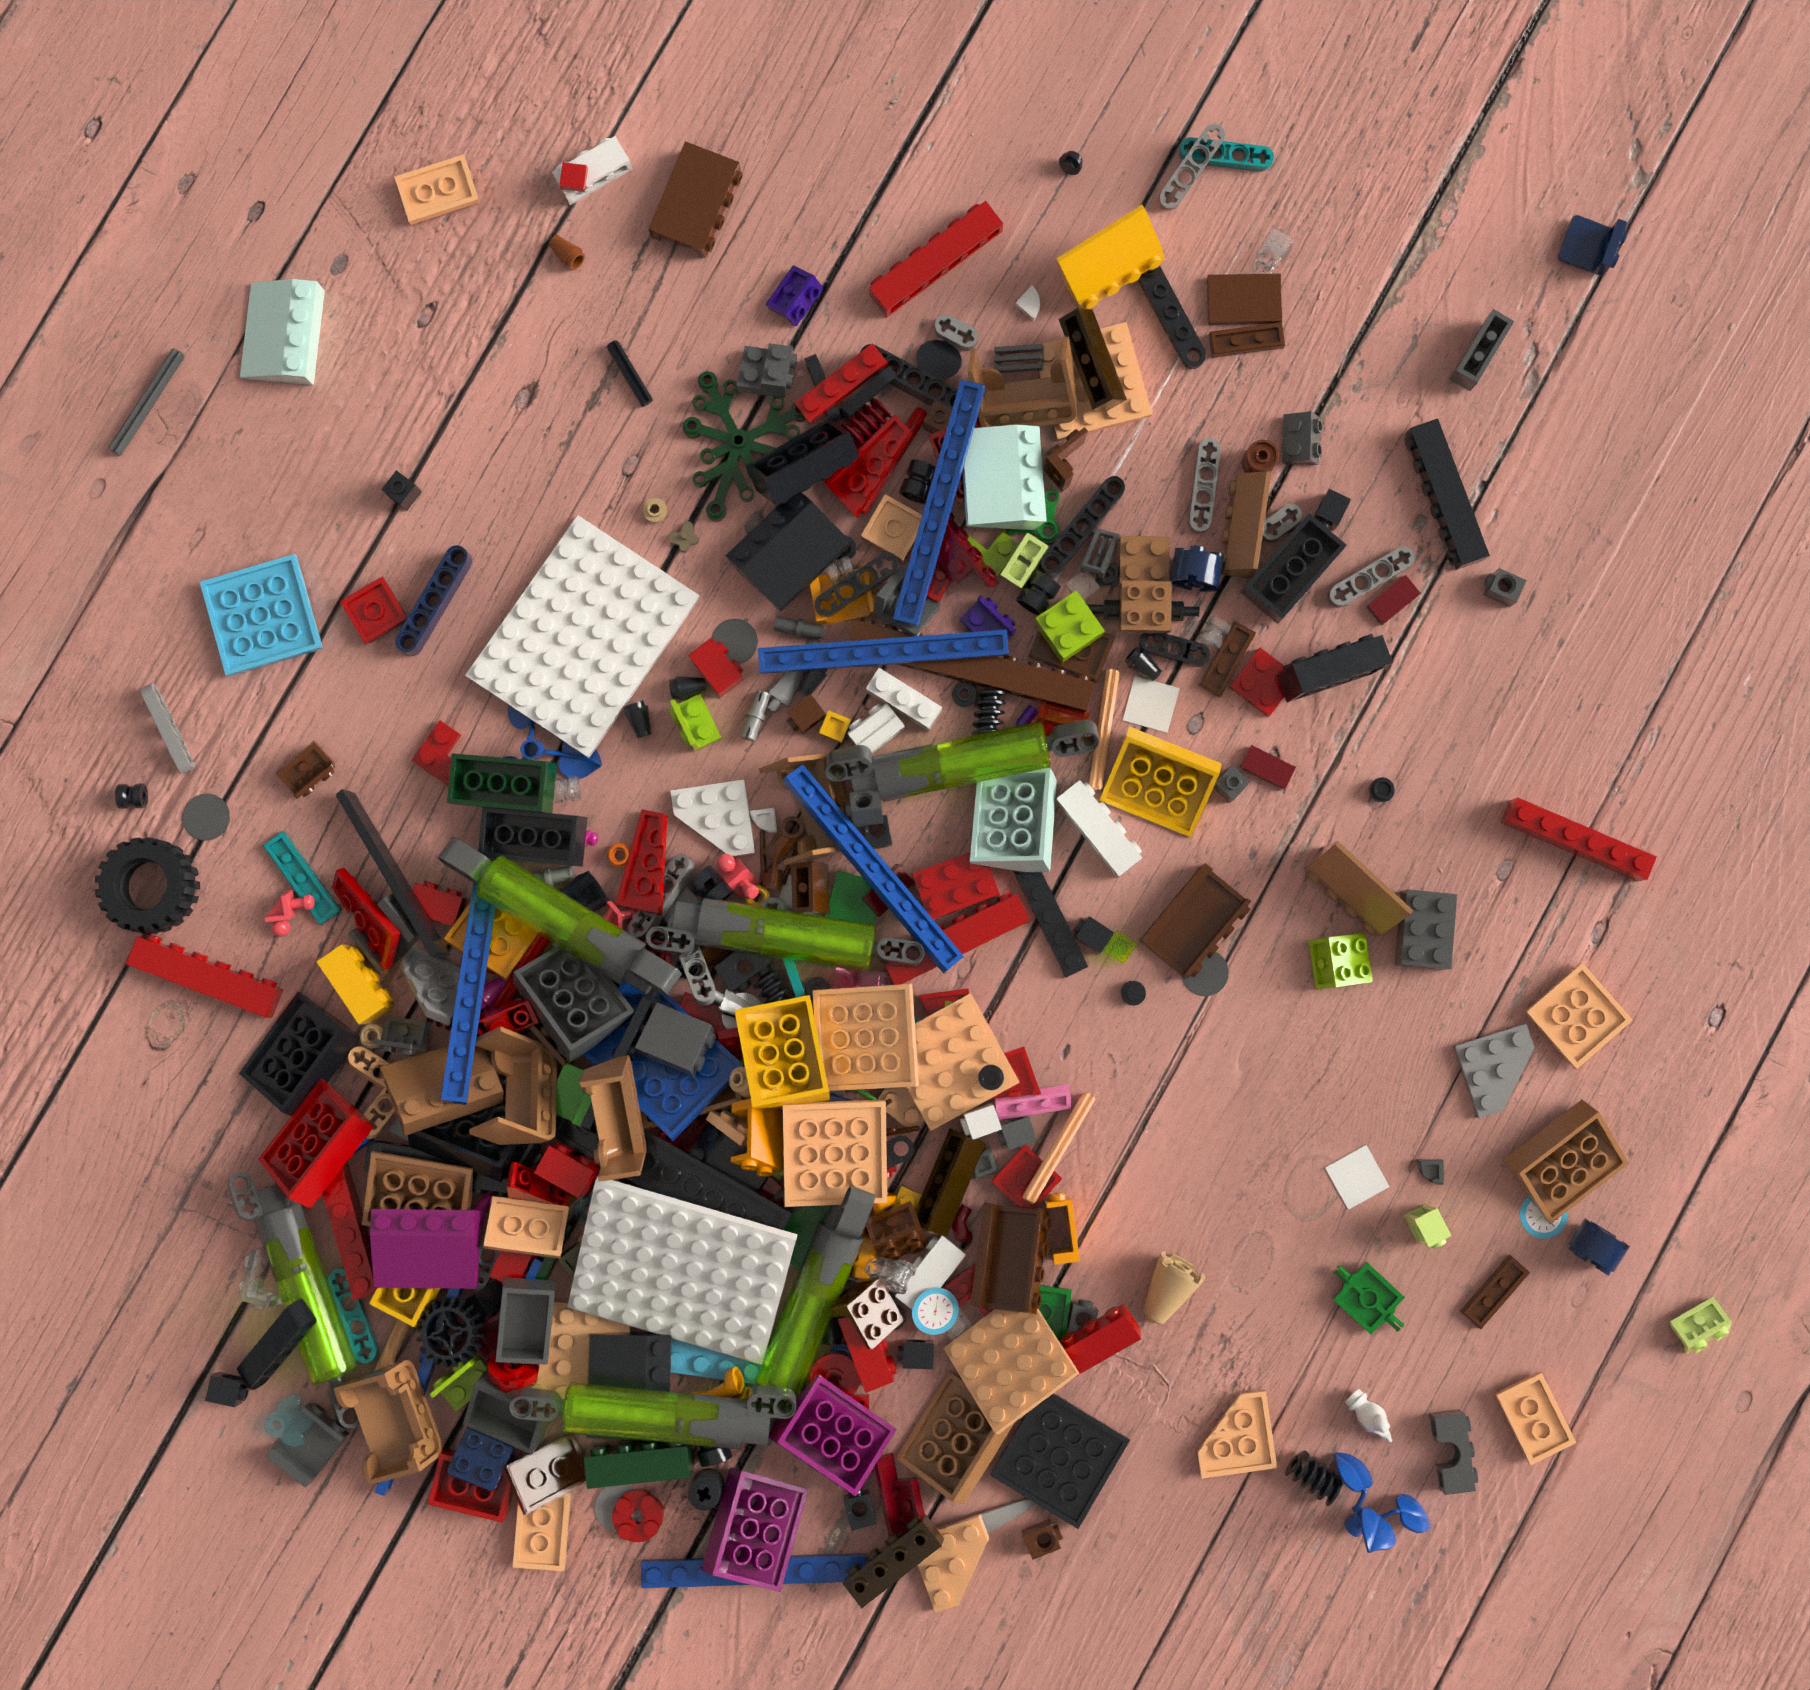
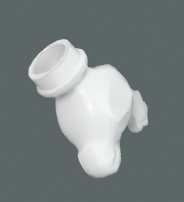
[1345,1389,1392,1443]

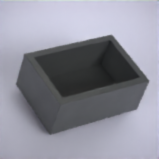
[1395,889,1457,970]
[496,1277,555,1365]
[463,1369,552,1455]

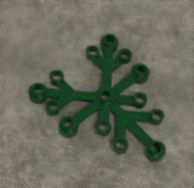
[683,371,807,522]

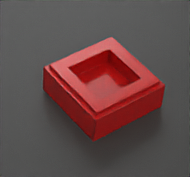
[559,162,588,192]

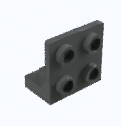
[873,565,940,636]

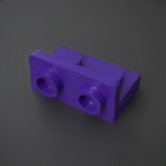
[765,265,823,327]
[960,596,1016,640]

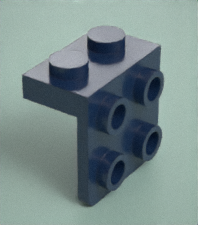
[1558,215,1628,276]
[448,1427,516,1491]

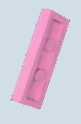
[994,1084,1072,1120]

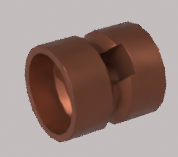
[1242,440,1279,473]

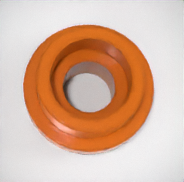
[607,843,630,868]

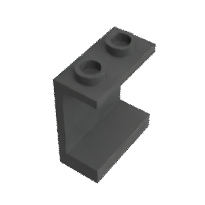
[348,894,420,972]
[266,1402,350,1488]

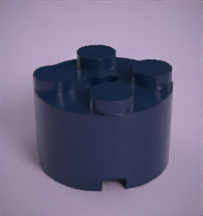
[1170,545,1224,592]
[1568,1218,1630,1276]

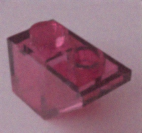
[833,967,889,989]

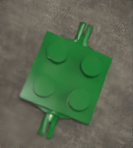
[1332,1261,1405,1334]

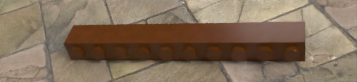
[849,618,1095,714]

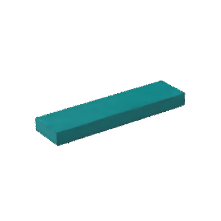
[262,831,342,926]

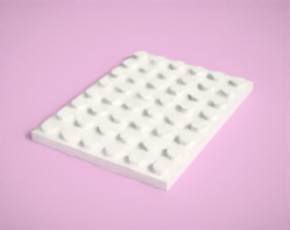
[465,515,700,758]
[567,1177,797,1365]

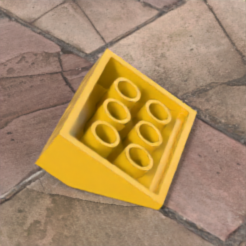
[1056,205,1165,309]
[1099,726,1221,837]
[734,995,830,1109]

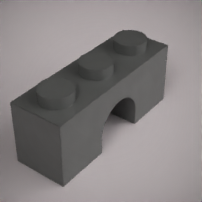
[1429,1409,1478,1495]

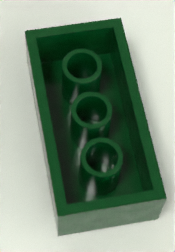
[447,753,557,813]
[584,1435,695,1489]

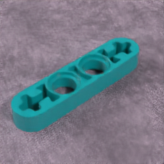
[1179,137,1274,172]
[328,1267,379,1364]

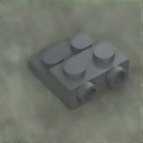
[737,343,797,398]

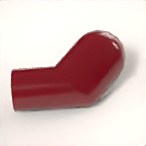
[952,1204,972,1243]

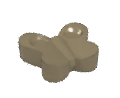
[668,521,699,553]

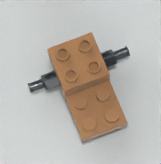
[1088,536,1200,633]

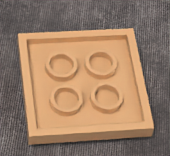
[1524,963,1632,1069]

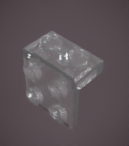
[239,1248,288,1310]

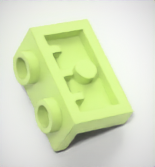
[1669,1297,1732,1354]

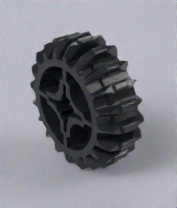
[415,1297,486,1368]

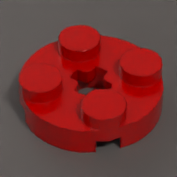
[487,1350,540,1393]
[809,1352,860,1397]
[612,1488,664,1542]

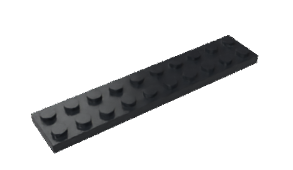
[555,1116,793,1230]

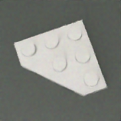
[671,780,755,857]

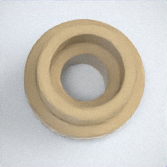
[643,498,668,523]
[359,1024,383,1049]

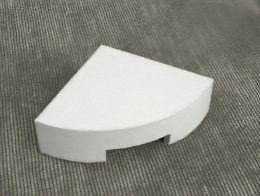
[1015,285,1040,321]
[750,808,778,833]

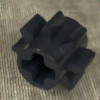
[514,1143,544,1168]

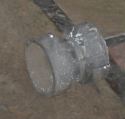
[826,555,854,586]
[1198,616,1231,650]
[554,776,581,803]

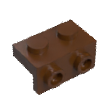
[276,740,335,799]

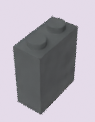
[635,1003,716,1077]

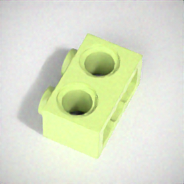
[1001,533,1049,589]
[1403,1204,1451,1249]

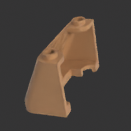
[334,1360,442,1485]

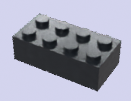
[746,419,860,506]
[1241,513,1347,624]
[1277,634,1393,703]
[478,807,588,867]

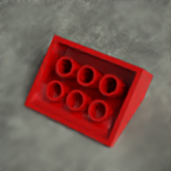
[258,1078,374,1209]

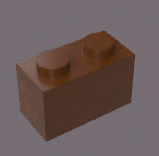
[791,861,830,916]

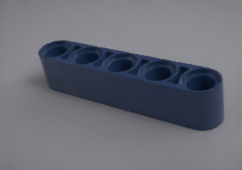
[395,545,472,656]

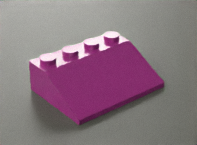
[370,1209,481,1289]
[768,1374,897,1496]
[701,1467,809,1592]

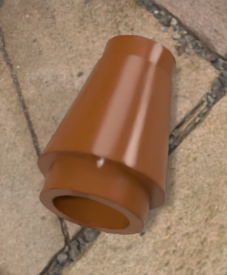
[549,235,585,270]

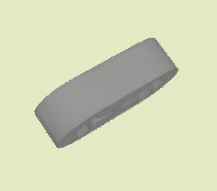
[935,314,978,351]
[1262,504,1302,543]

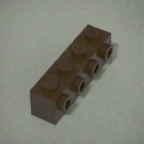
[1058,308,1127,411]
[915,1128,986,1237]
[842,1514,944,1609]

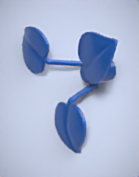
[503,705,602,779]
[1333,1453,1431,1553]

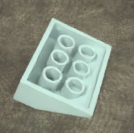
[240,279,325,385]
[962,425,1046,530]
[970,768,1057,872]

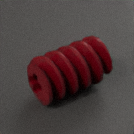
[840,398,892,450]

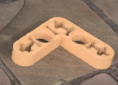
[348,1046,396,1139]

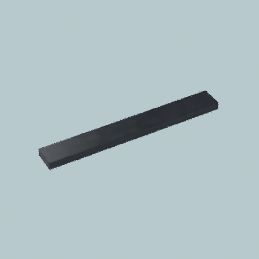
[336,789,450,959]

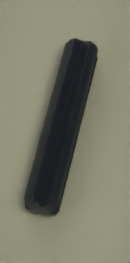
[607,340,653,407]

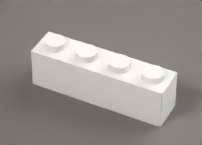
[1055,780,1142,878]

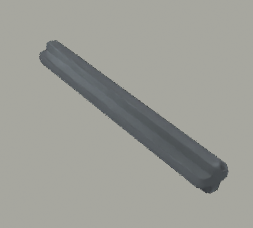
[108,348,185,456]

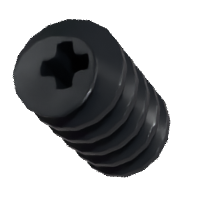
[971,688,1007,742]
[753,969,793,1004]
[1285,1450,1343,1506]
[688,1468,724,1511]

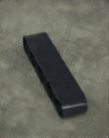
[860,344,958,409]
[1040,476,1125,578]
[237,1299,317,1391]

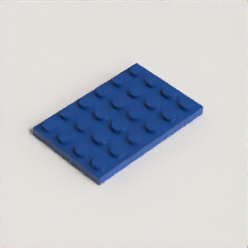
[583,982,744,1141]

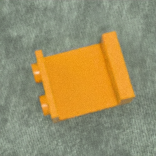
[810,563,877,625]
[731,1098,783,1176]
[1043,1192,1080,1265]

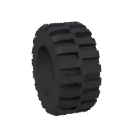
[95,837,200,934]

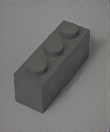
[1449,309,1514,391]

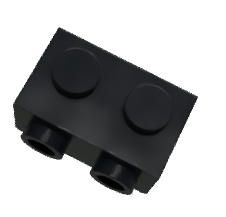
[548,871,610,922]

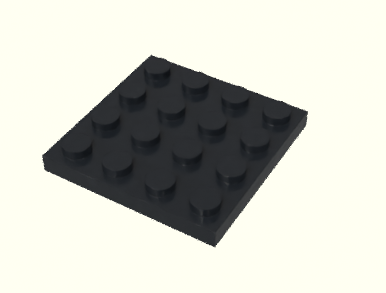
[990,1393,1130,1529]

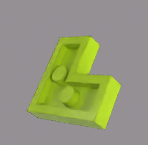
[968,532,1019,578]

